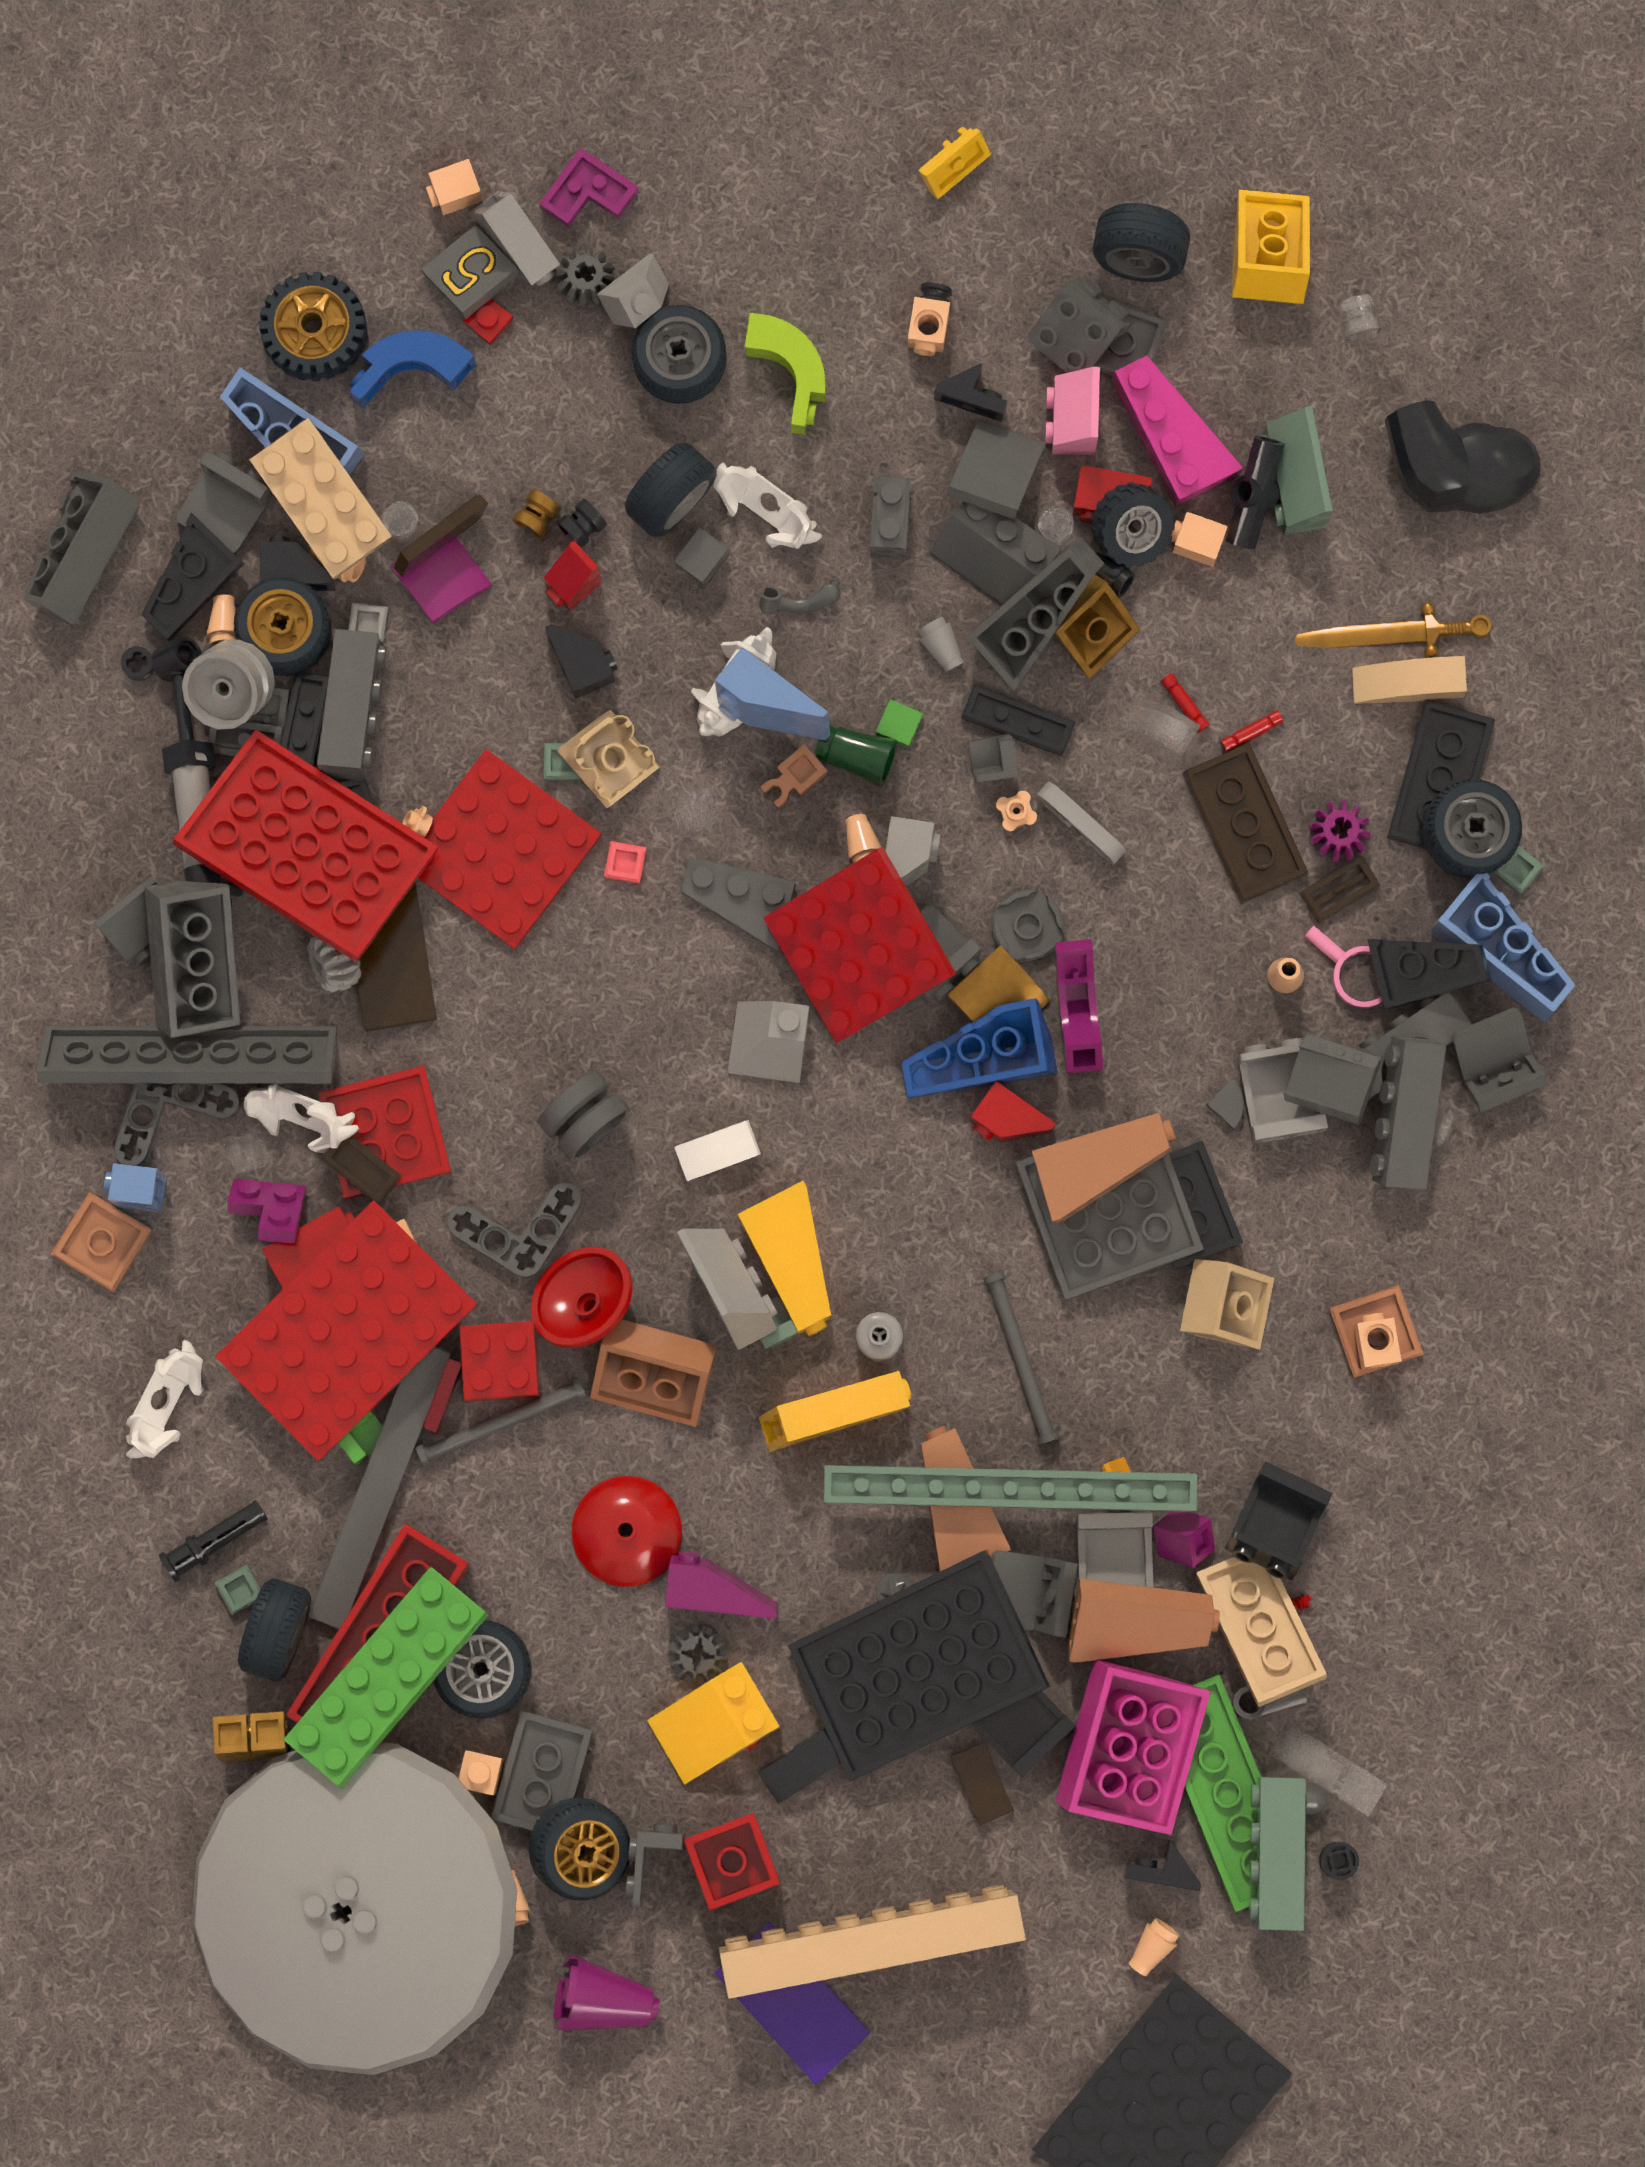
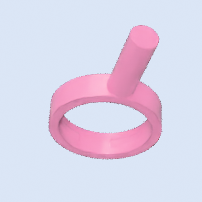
[1304,926,1383,1009]

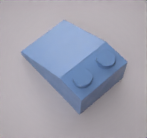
[715,647,830,741]

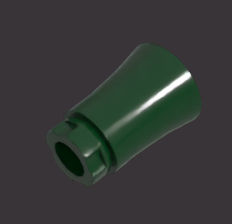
[815,725,898,788]

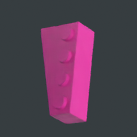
[1111,356,1244,507]

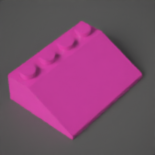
[1055,1660,1211,1835]

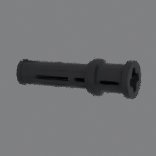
[158,1500,268,1583]

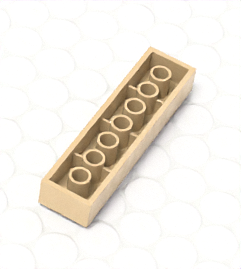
[718,1885,1026,1999]

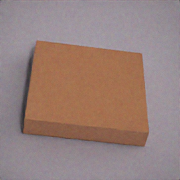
[51,1192,153,1293]
[1329,1285,1423,1379]

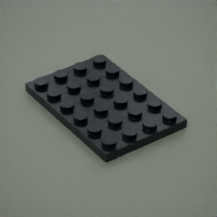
[788,1550,1050,1782]
[1032,1975,1292,2167]

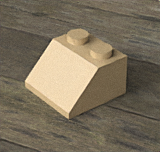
[1180,1259,1274,1350]

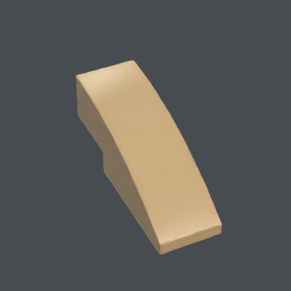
[1352,656,1467,704]

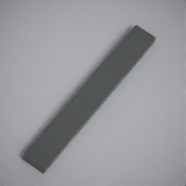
[308,1347,451,1629]

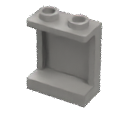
[1237,1038,1328,1144]
[1077,1512,1154,1588]

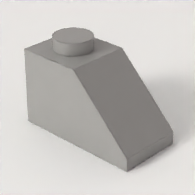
[597,253,669,328]

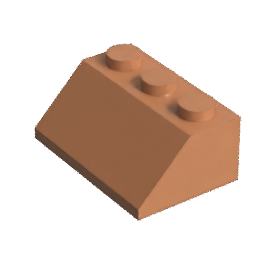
[590,1319,718,1427]

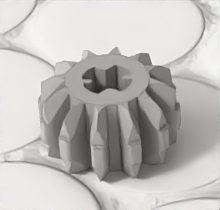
[307,937,361,993]

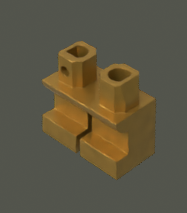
[212,1711,289,1763]

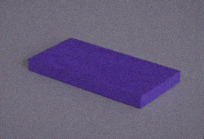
[714,1922,870,2085]

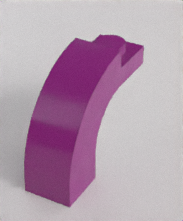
[1055,939,1103,1073]

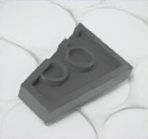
[681,857,796,953]

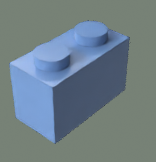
[104,1163,167,1213]

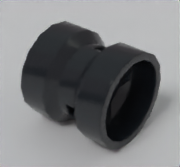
[557,498,607,549]
[1319,1842,1359,1880]

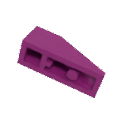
[665,1551,778,1619]

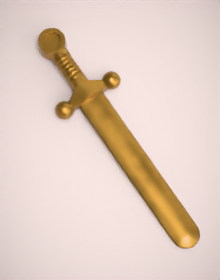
[1294,602,1491,658]

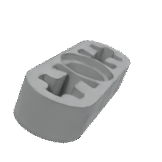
[1036,781,1126,865]

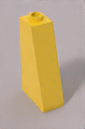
[738,1181,831,1336]
[759,1371,911,1452]

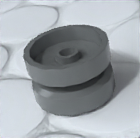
[536,1070,631,1162]

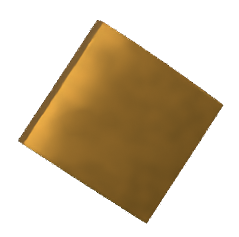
[947,945,1050,1023]

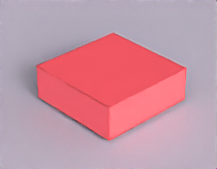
[604,841,647,884]

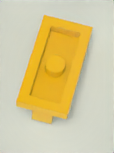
[918,127,992,199]

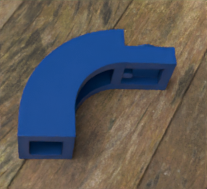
[349,330,476,409]

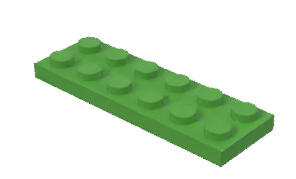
[283,1567,489,1789]
[1185,1674,1261,1912]

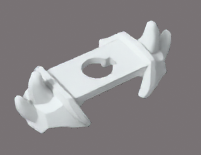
[713,462,822,549]
[691,627,777,737]
[244,1083,359,1153]
[126,1340,204,1459]

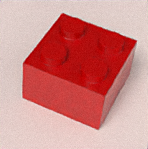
[459,1321,540,1403]
[683,1812,781,1910]

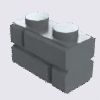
[870,476,911,558]

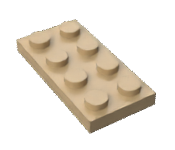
[250,418,393,579]
[1196,1557,1327,1707]

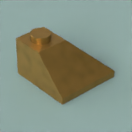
[1054,575,1140,679]

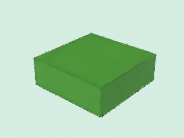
[876,699,923,748]

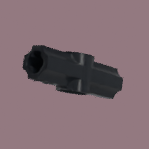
[1226,435,1285,549]

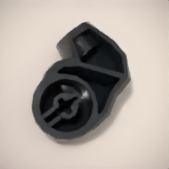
[1385,400,1541,514]

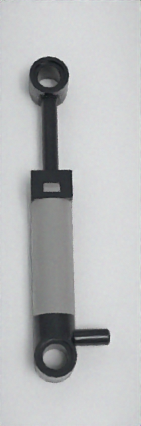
[152,637,243,907]

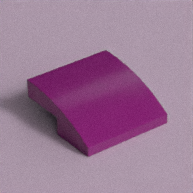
[390,538,492,625]

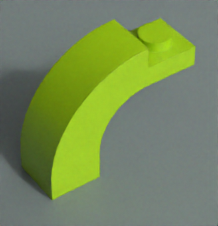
[745,313,826,435]

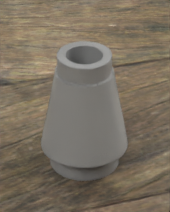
[918,616,964,673]

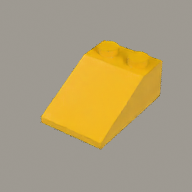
[1232,190,1310,304]
[647,1662,781,1785]

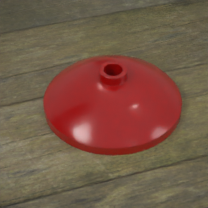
[531,1247,633,1348]
[571,1476,682,1587]

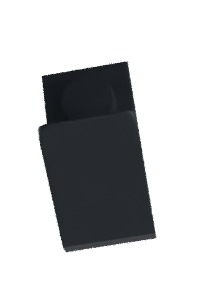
[934,363,1007,422]
[1124,1840,1201,1891]

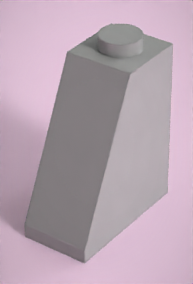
[470,191,560,286]

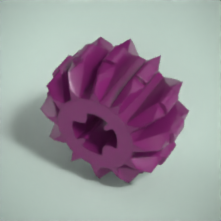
[1308,800,1371,862]

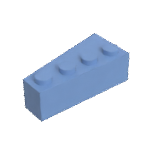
[220,367,365,475]
[1430,873,1575,1023]

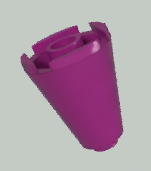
[553,1955,660,2031]

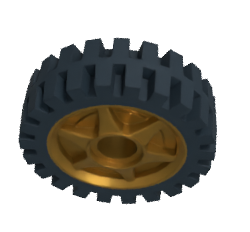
[259,271,367,381]

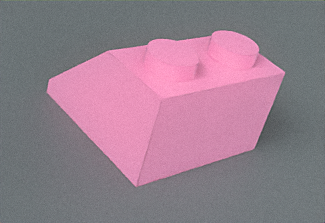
[1045,367,1100,456]

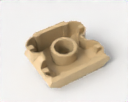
[557,710,660,808]

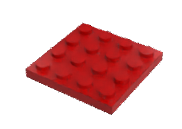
[418,749,602,950]
[763,846,956,1044]

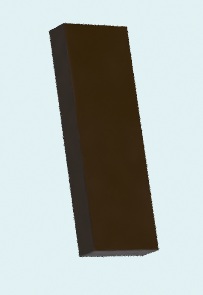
[394,494,488,577]

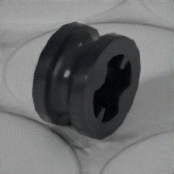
[919,282,952,302]
[121,646,154,681]

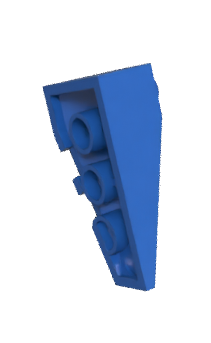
[902,998,1058,1098]

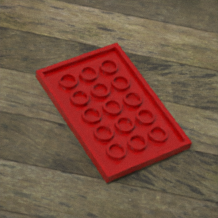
[173,729,438,963]
[215,1200,478,1462]

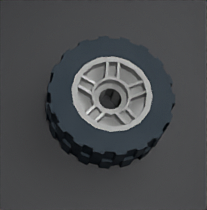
[1091,482,1175,567]

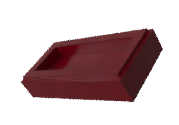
[423,1359,462,1434]

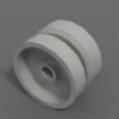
[182,640,275,729]

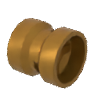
[512,489,561,539]

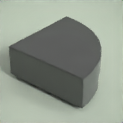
[1206,1078,1244,1130]

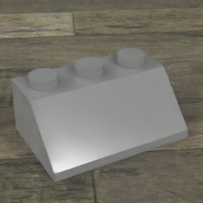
[677,1228,778,1350]

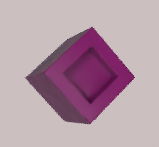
[1153,1511,1215,1568]

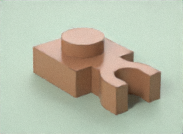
[760,744,829,809]

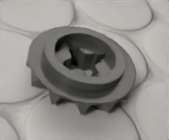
[669,1625,728,1685]

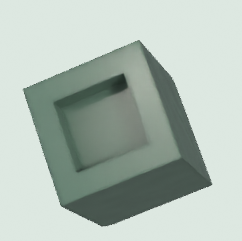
[760,1297,798,1351]

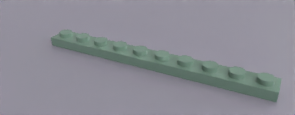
[824,1465,1197,1512]

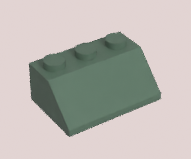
[1261,406,1333,535]

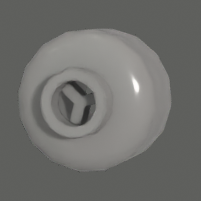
[855,1312,903,1361]

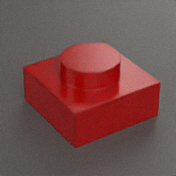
[462,299,513,346]

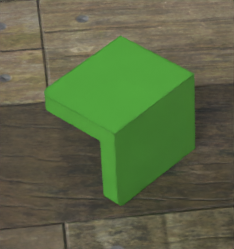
[339,1411,383,1466]

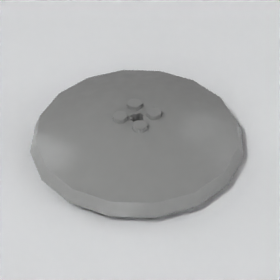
[192,1742,517,2075]

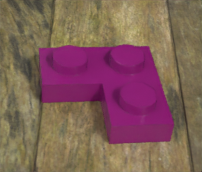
[539,147,639,228]
[227,1179,306,1244]

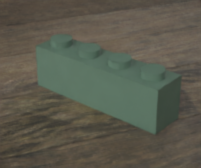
[1249,1777,1306,1931]

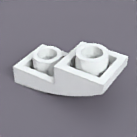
[674,1120,761,1181]

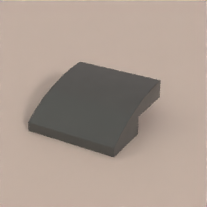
[208,687,291,756]

